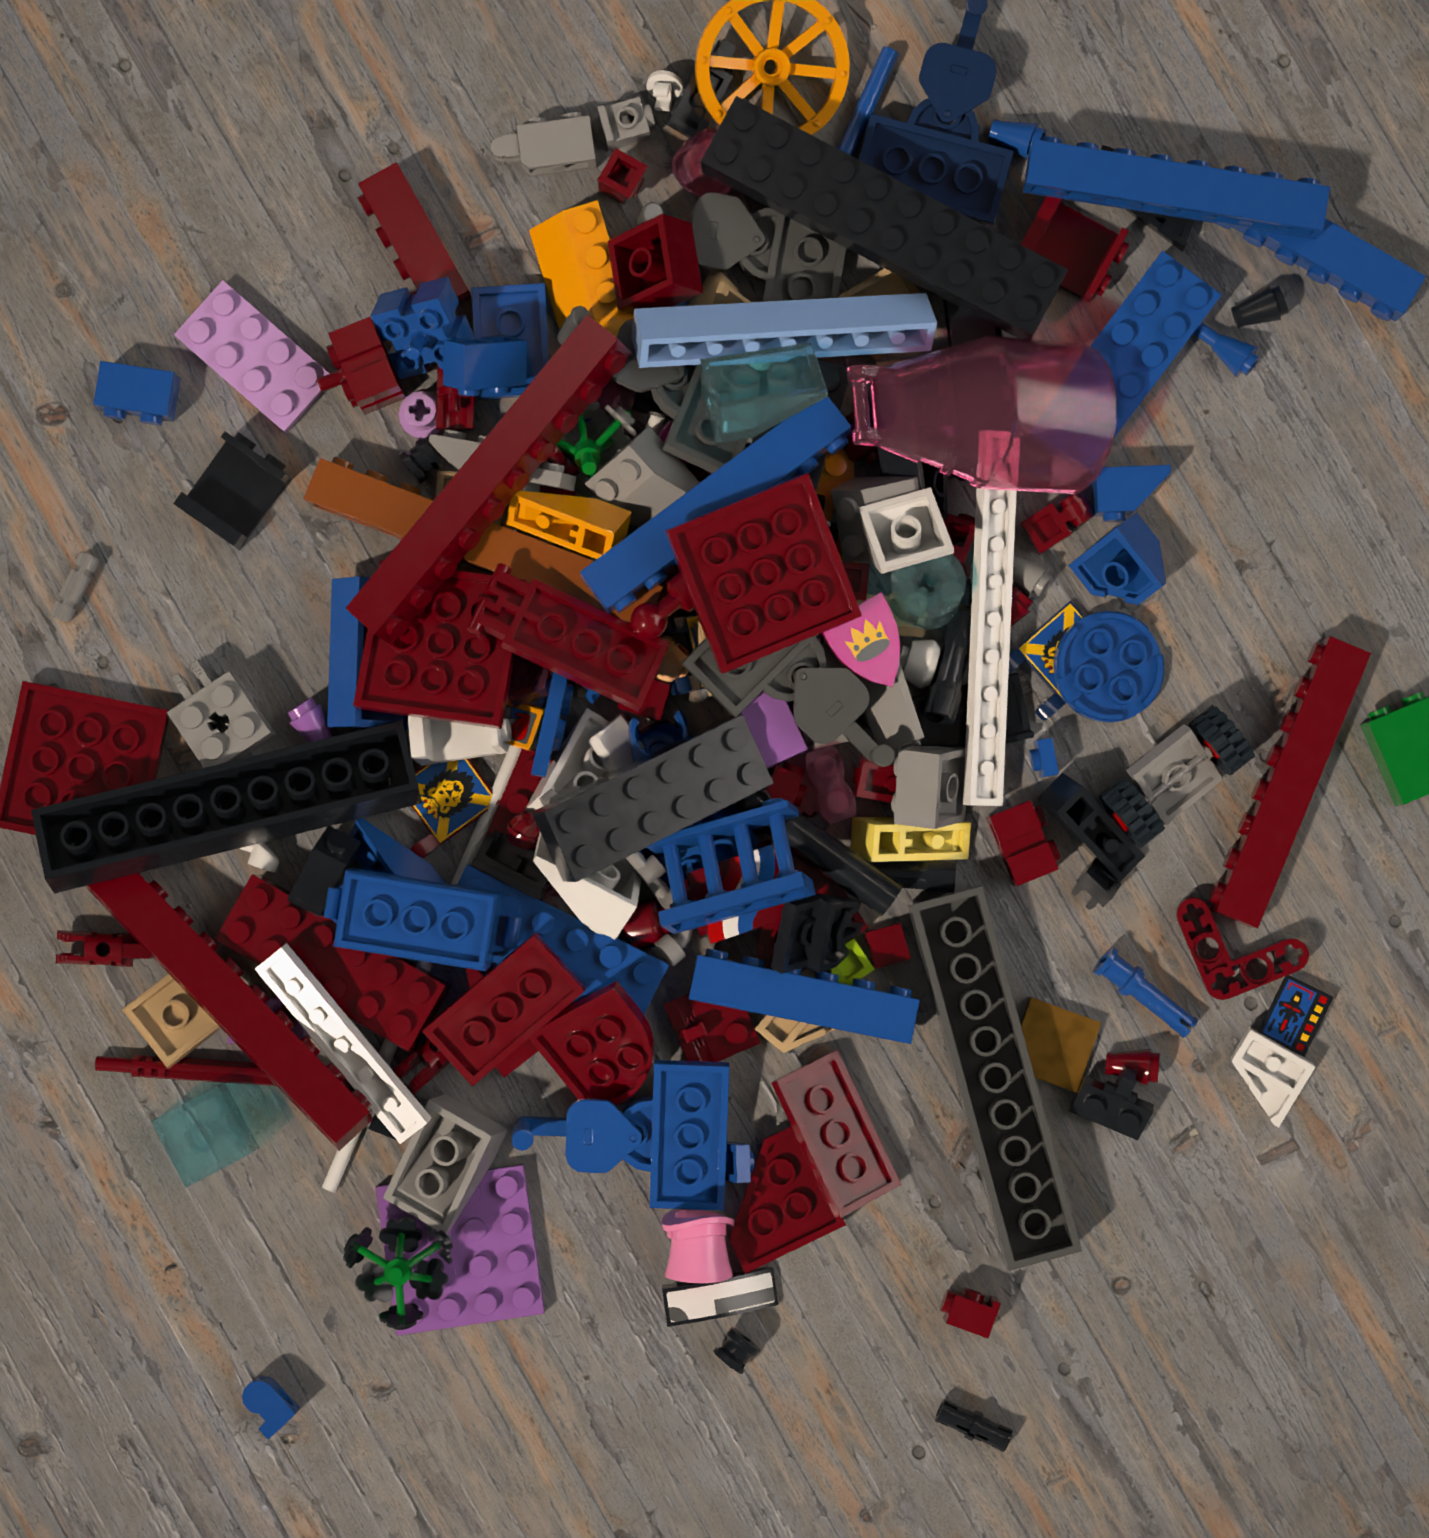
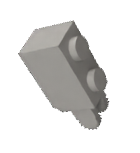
[489,112,597,177]

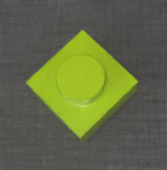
[830,937,875,985]

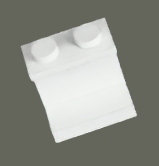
[408,697,512,766]

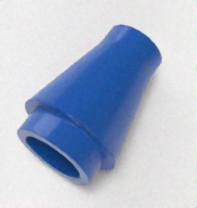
[989,119,1046,159]

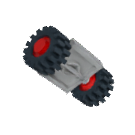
[1099,705,1255,848]

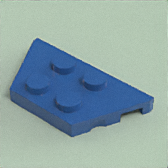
[531,672,574,778]

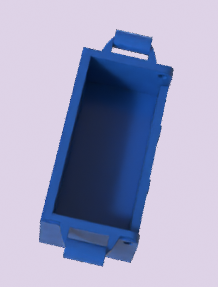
[324,868,522,971]

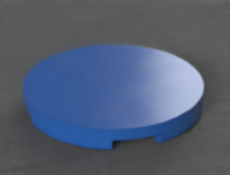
[1053,611,1164,723]

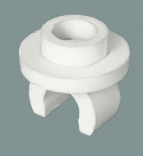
[646,70,684,111]

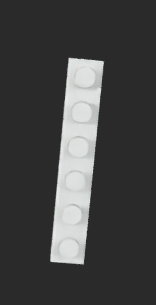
[255,943,432,1144]

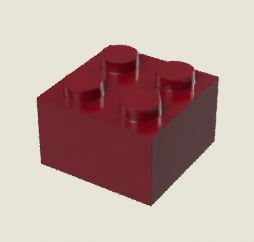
[607,213,703,315]

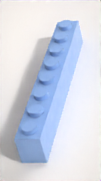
[631,293,937,368]

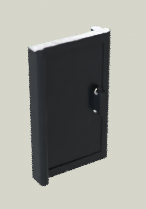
[911,672,1034,747]

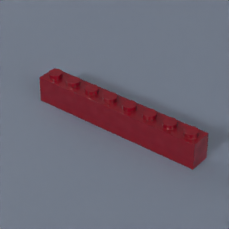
[1209,636,1371,928]

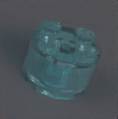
[888,554,966,630]

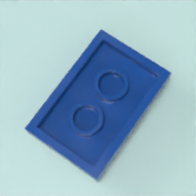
[471,283,550,400]

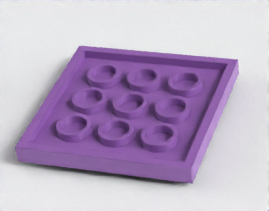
[375,1164,545,1336]

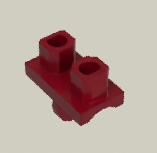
[436,363,475,430]

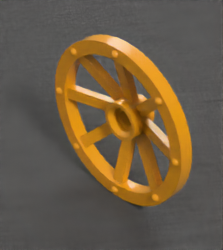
[695,0,850,135]

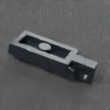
[665,39,737,142]

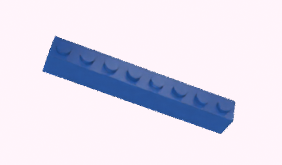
[1023,136,1330,239]
[580,391,851,614]

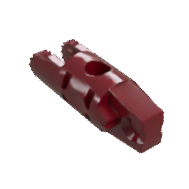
[55,930,153,967]
[392,1038,450,1094]

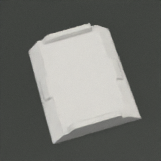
[588,713,645,773]

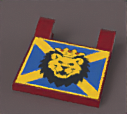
[411,759,500,859]

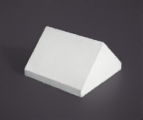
[858,487,954,574]

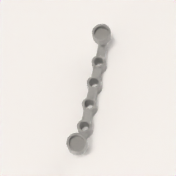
[539,786,693,966]

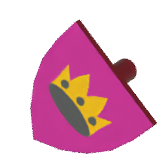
[821,592,900,687]

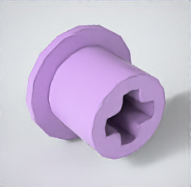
[398,391,440,438]

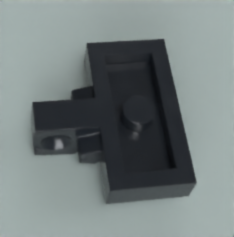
[1069,1065,1154,1141]

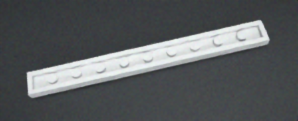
[963,430,1019,806]

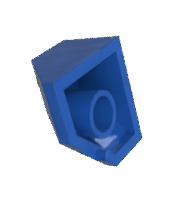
[1068,512,1166,605]

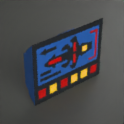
[1258,975,1334,1057]

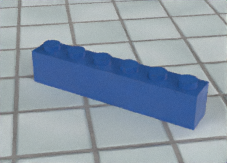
[1215,165,1426,321]
[689,948,920,1044]

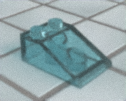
[700,343,828,443]

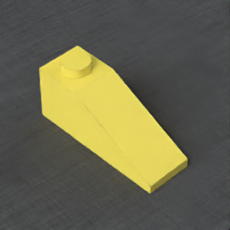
[850,817,971,862]

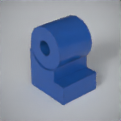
[242,1375,300,1440]

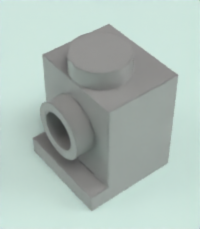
[597,97,655,151]

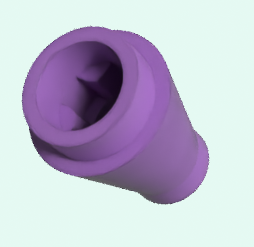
[287,697,333,743]

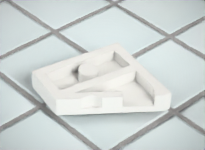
[1230,1027,1316,1128]

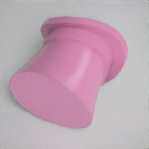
[662,1209,734,1283]

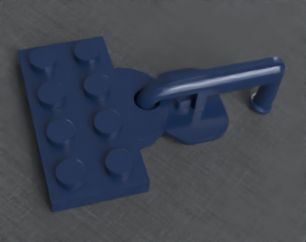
[859,0,1014,225]

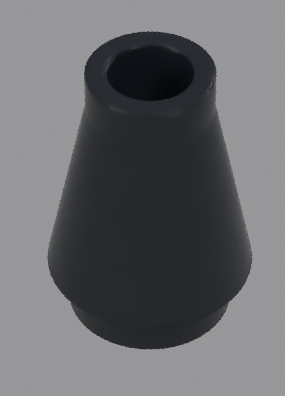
[1230,285,1289,328]

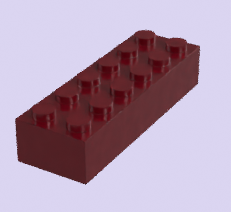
[215,874,452,1051]

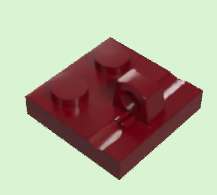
[663,992,761,1062]

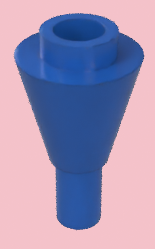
[1194,322,1260,377]

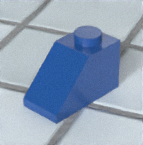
[1091,465,1171,522]

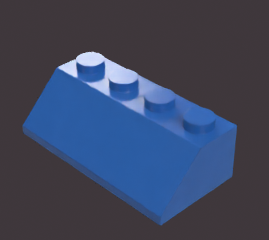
[327,576,409,731]

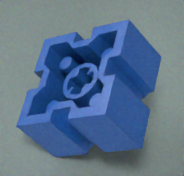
[370,276,475,379]

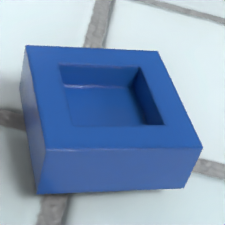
[1029,738,1059,778]
[725,1142,754,1183]

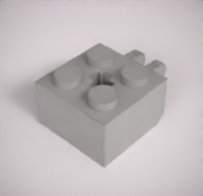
[167,660,277,768]

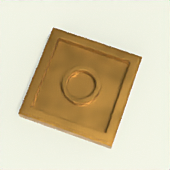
[1021,997,1102,1093]

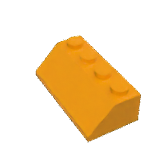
[529,200,633,337]

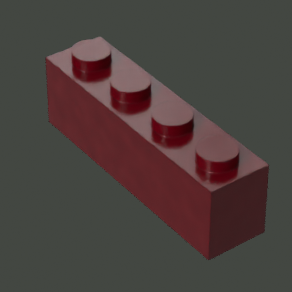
[357,162,472,305]

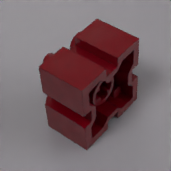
[317,317,406,415]

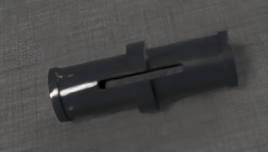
[935,1399,1013,1452]

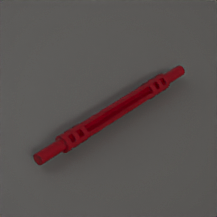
[95,1055,276,1086]

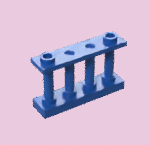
[646,798,816,934]

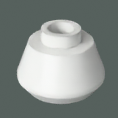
[899,640,941,689]

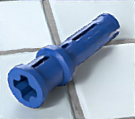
[1093,946,1198,1038]

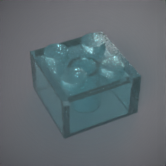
[151,1083,259,1188]

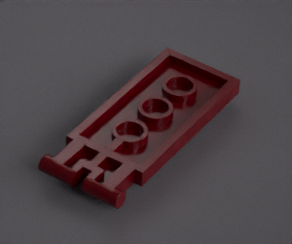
[467,563,670,712]

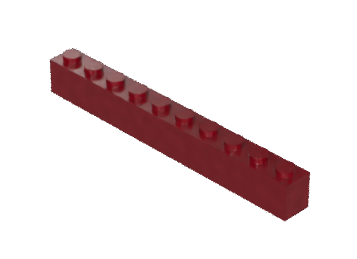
[345,315,632,645]
[86,872,373,1151]

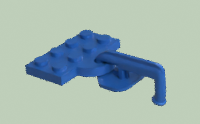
[511,1060,729,1211]

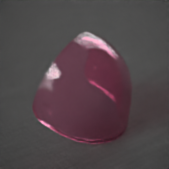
[672,129,731,197]

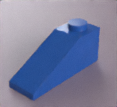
[349,818,445,883]

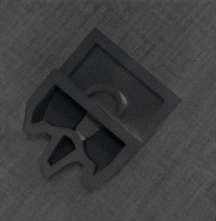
[771,893,864,974]

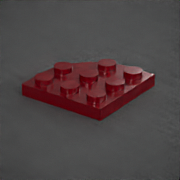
[529,981,654,1106]

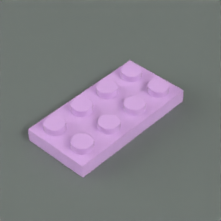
[174,280,330,433]

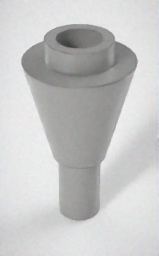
[1013,556,1052,598]

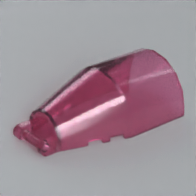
[847,336,1117,494]

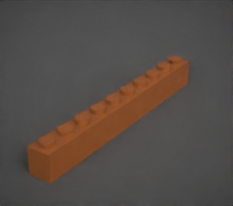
[303,457,667,623]

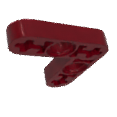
[1176,897,1309,1000]

